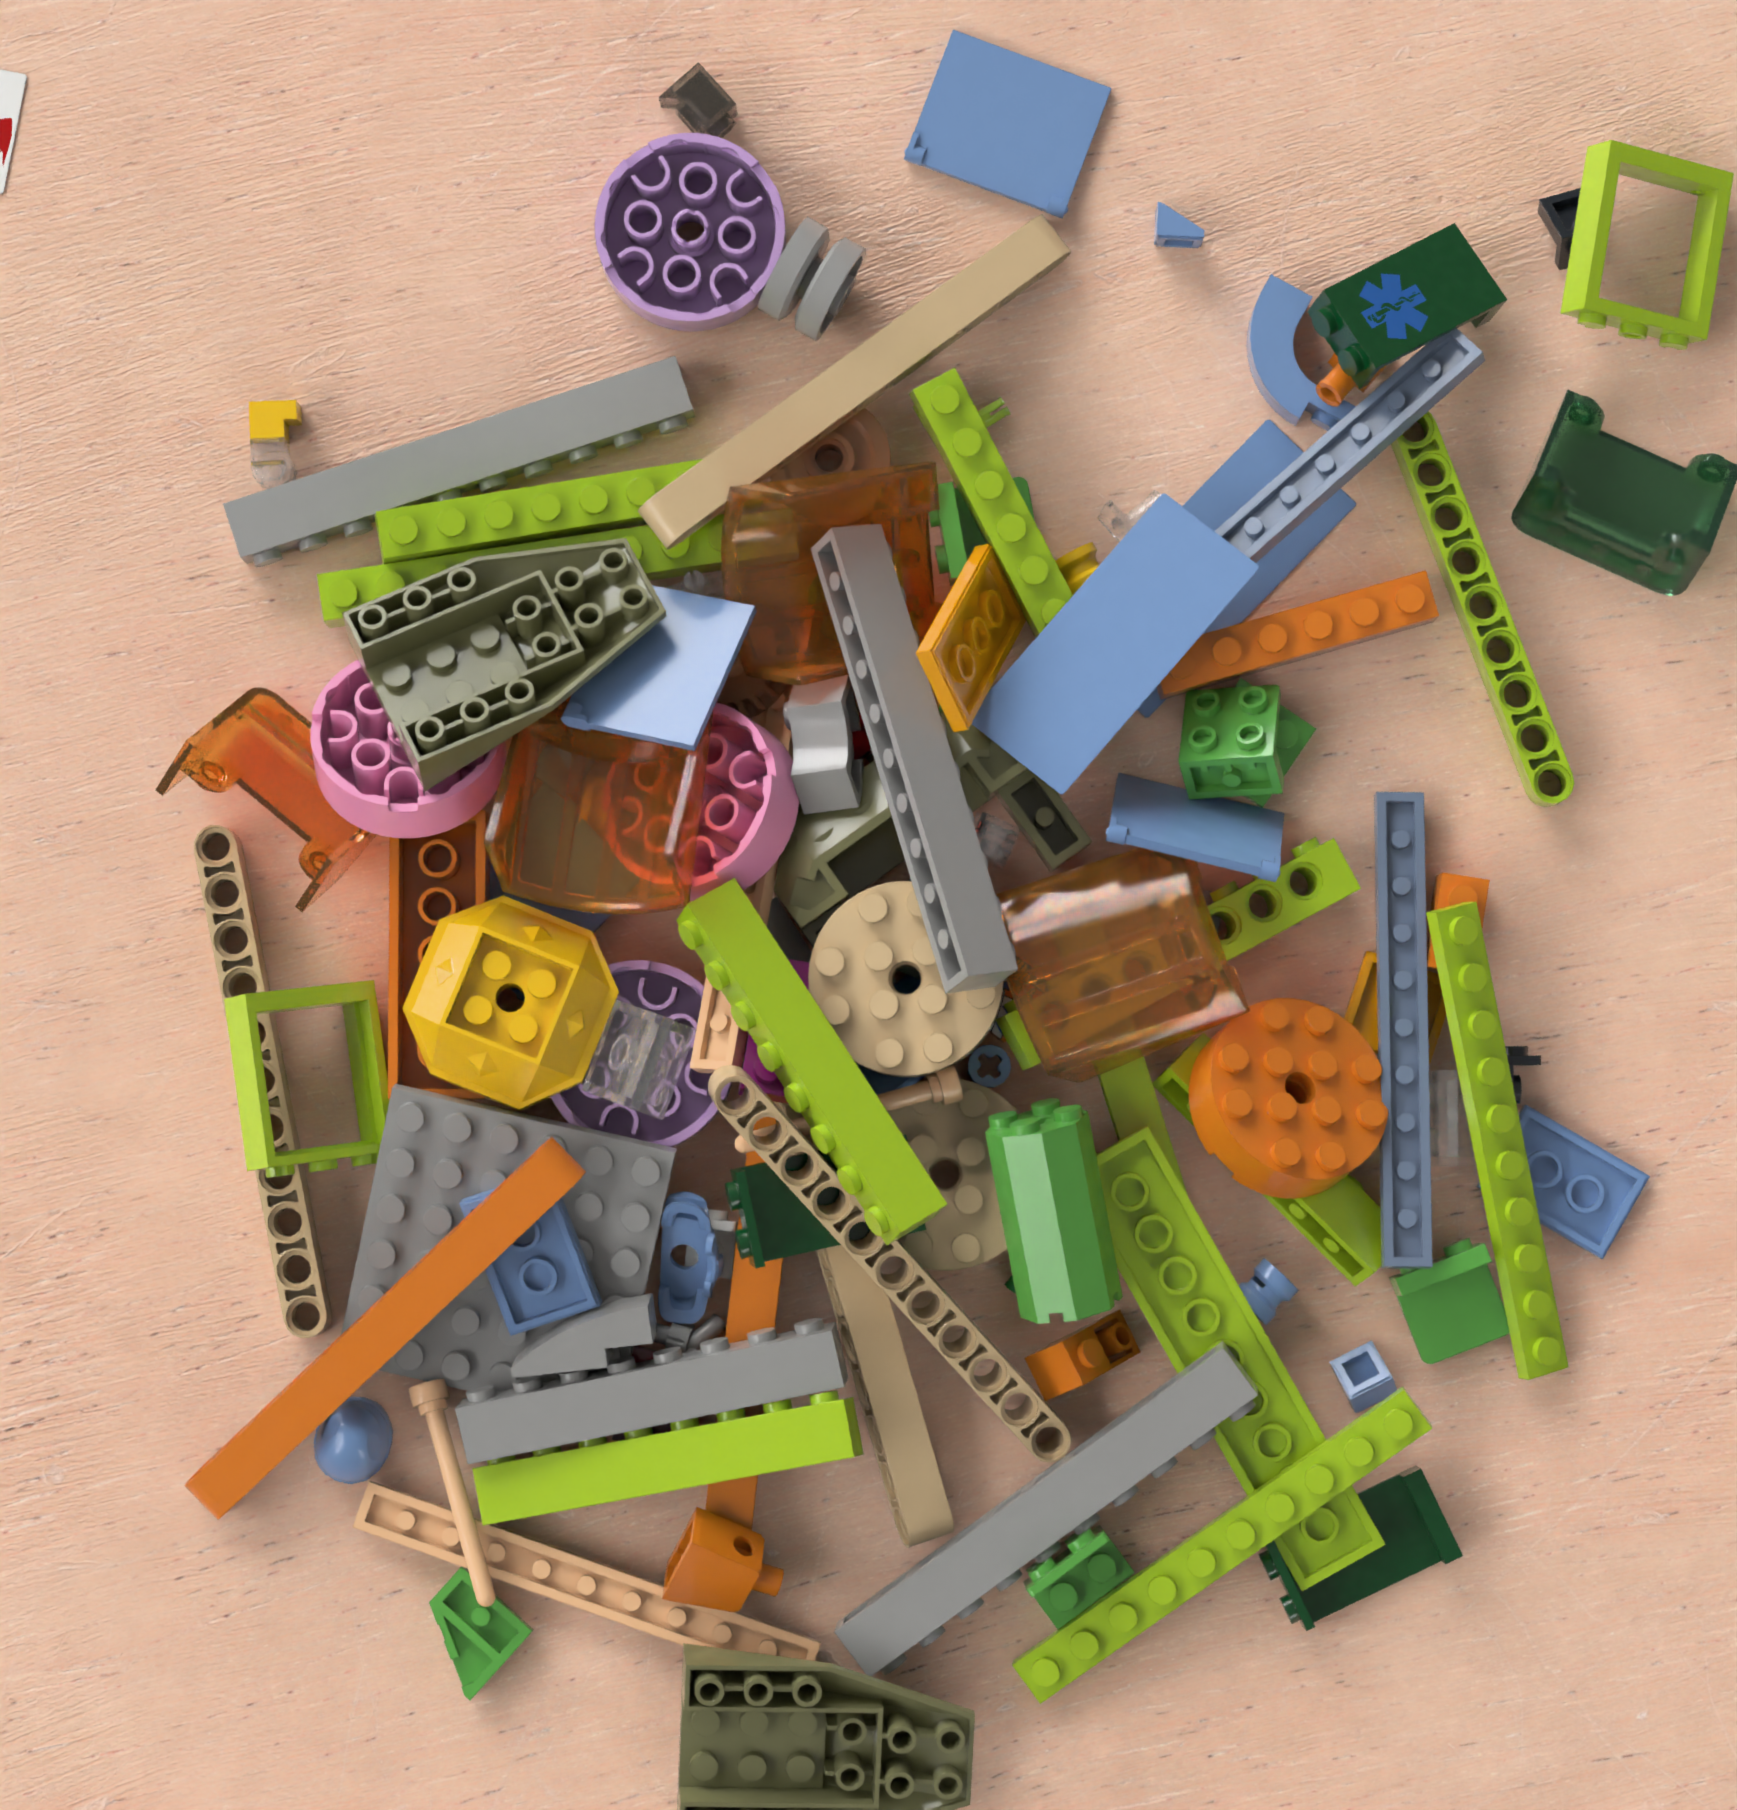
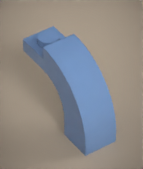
[1246,274,1356,431]

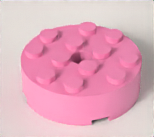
[310,660,506,838]
[603,703,799,901]

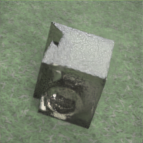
[659,62,738,138]

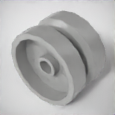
[758,217,866,341]

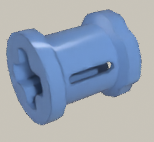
[968,1044,1011,1088]

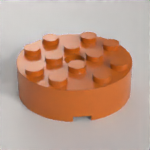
[1189,998,1389,1199]

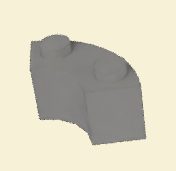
[783,674,864,815]

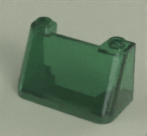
[1511,390,1737,596]

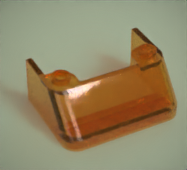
[156,687,377,912]

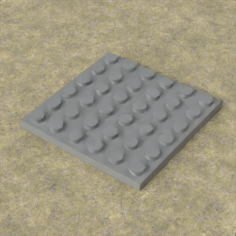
[341,1084,677,1392]

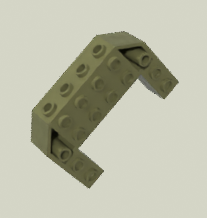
[774,712,1092,985]

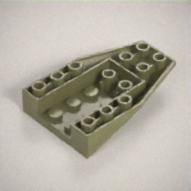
[342,538,667,791]
[677,1643,975,1810]

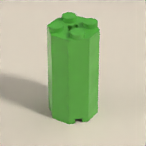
[985,1098,1123,1324]

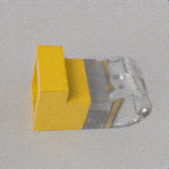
[249,400,302,490]

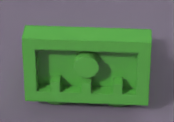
[1178,685,1284,799]
[1023,1525,1135,1630]

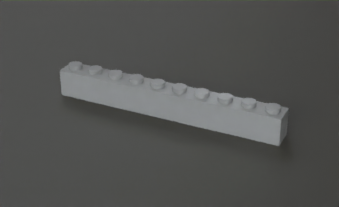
[223,356,695,567]
[811,524,1018,994]
[834,1341,1258,1676]

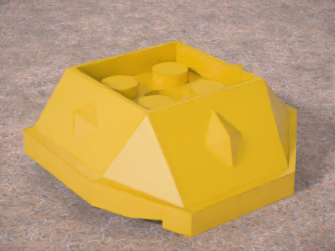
[402,895,619,1111]

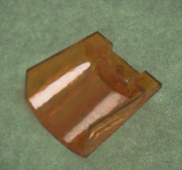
[721,461,943,686]
[484,695,714,914]
[995,847,1250,1083]

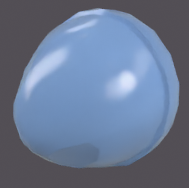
[314,1396,393,1484]

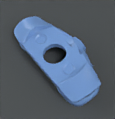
[658,1192,724,1324]

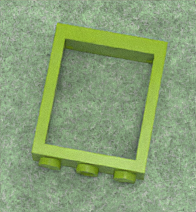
[1560,140,1734,350]
[224,980,390,1178]

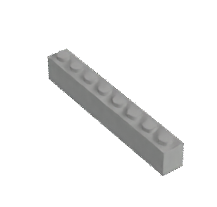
[455,1318,848,1464]

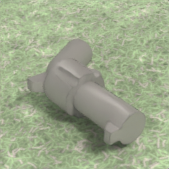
[654,1314,726,1353]

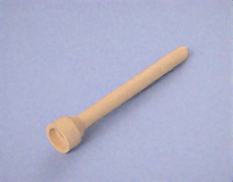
[734,1065,963,1153]
[408,1379,496,1607]

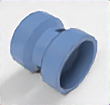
[1239,1258,1299,1325]

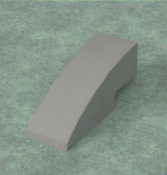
[511,1293,658,1378]

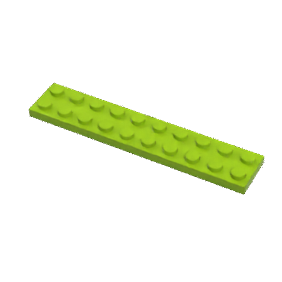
[1096,1125,1386,1591]

